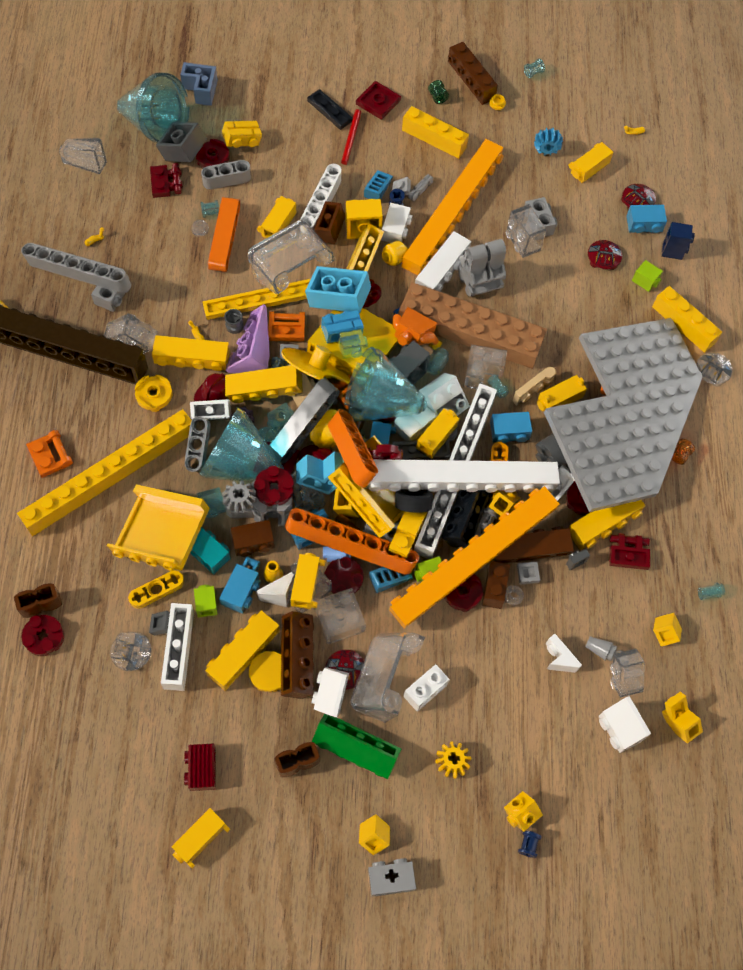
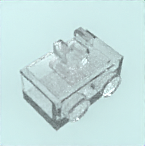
[610,649,645,698]

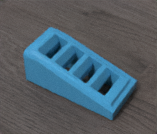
[364,170,393,199]
[369,567,413,593]

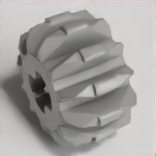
[222,480,256,515]

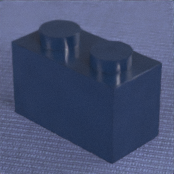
[661,222,695,260]

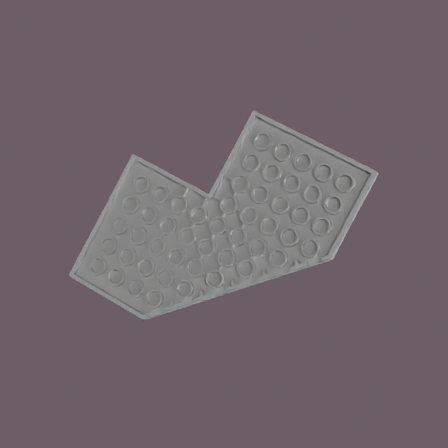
[544,318,703,512]

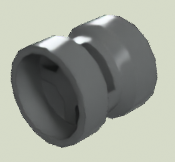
[224,309,244,334]

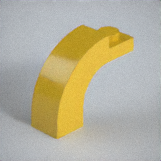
[389,512,428,558]

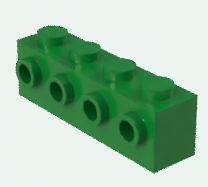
[312,714,402,779]

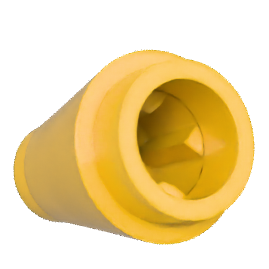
[263,561,283,583]

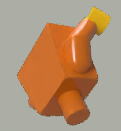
[392,307,442,351]

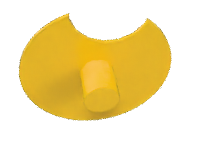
[281,345,350,384]

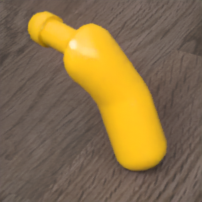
[624,126,645,135]
[84,227,104,247]
[188,320,205,340]

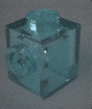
[338,329,368,359]
[197,487,226,518]

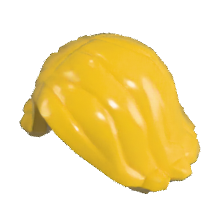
[310,409,337,449]

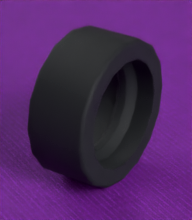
[395,489,433,513]

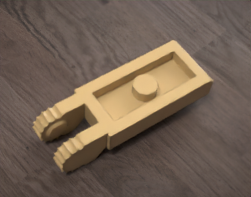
[512,367,556,406]

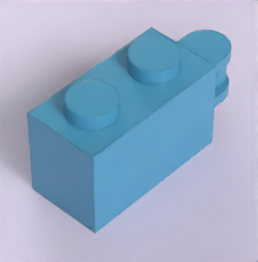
[219,556,261,614]

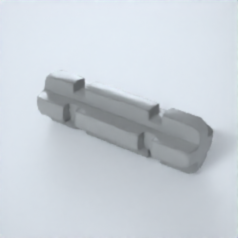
[408,174,434,201]

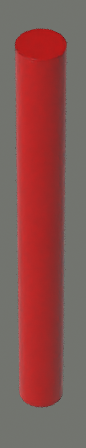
[341,109,361,165]

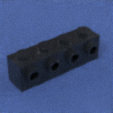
[441,490,491,548]

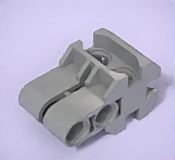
[458,239,506,297]
[223,480,292,526]

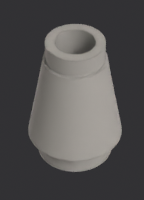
[586,636,617,661]

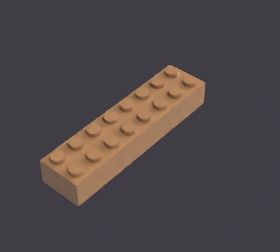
[399,282,547,369]

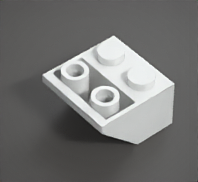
[416,373,470,416]

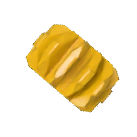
[435,741,471,779]

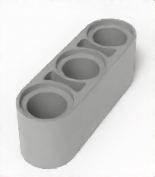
[201,160,251,189]
[185,416,211,472]

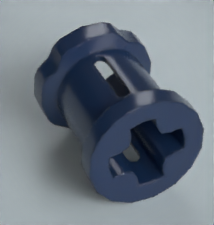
[389,189,405,206]
[518,831,542,858]

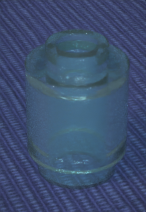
[427,347,449,375]

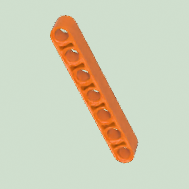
[285,508,419,575]

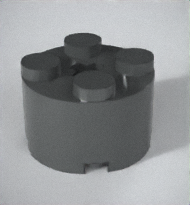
[535,433,569,469]

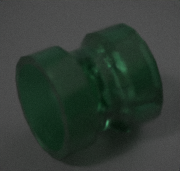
[428,80,449,104]

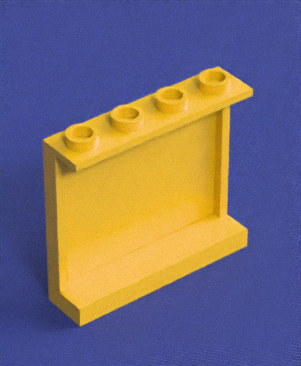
[307,308,398,386]
[328,436,405,538]
[107,484,210,571]

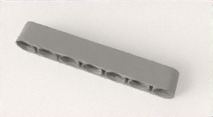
[21,243,131,293]

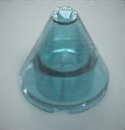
[117,73,190,143]
[344,347,427,422]
[199,408,284,484]

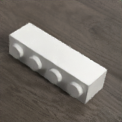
[415,231,471,292]
[161,603,194,691]

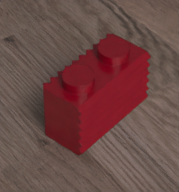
[184,743,216,791]

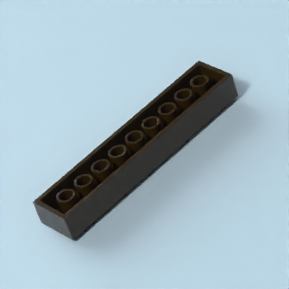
[0,304,148,385]

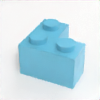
[296,451,344,495]

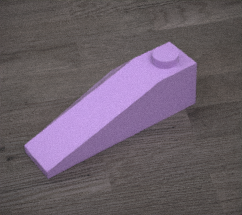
[226,304,270,373]

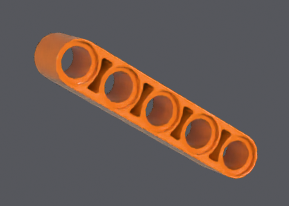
[208,197,240,272]
[328,409,378,488]

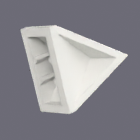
[257,572,294,607]

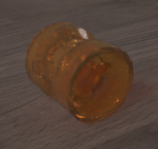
[672,438,695,465]

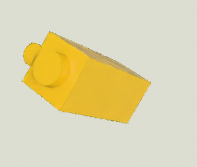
[568,142,613,183]
[257,196,297,243]
[537,375,587,411]
[416,408,459,459]
[290,553,326,609]
[172,808,230,868]

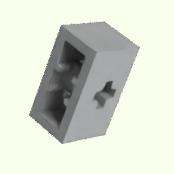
[368,858,416,897]

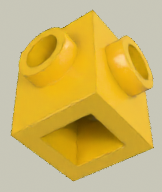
[488,490,521,516]
[504,791,543,832]

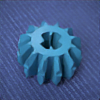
[534,127,563,156]

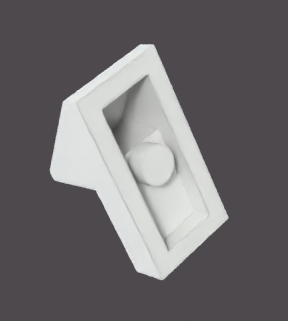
[550,465,575,501]
[546,634,582,673]

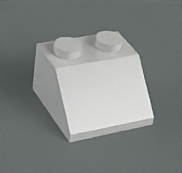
[312,667,349,717]
[599,696,651,753]

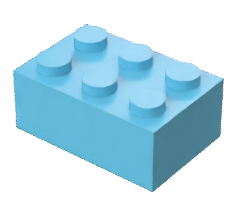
[305,266,371,313]

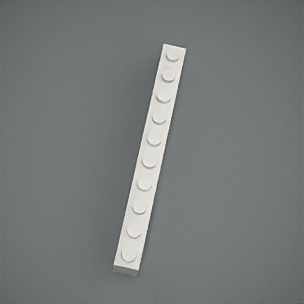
[414,384,497,559]
[364,459,560,493]

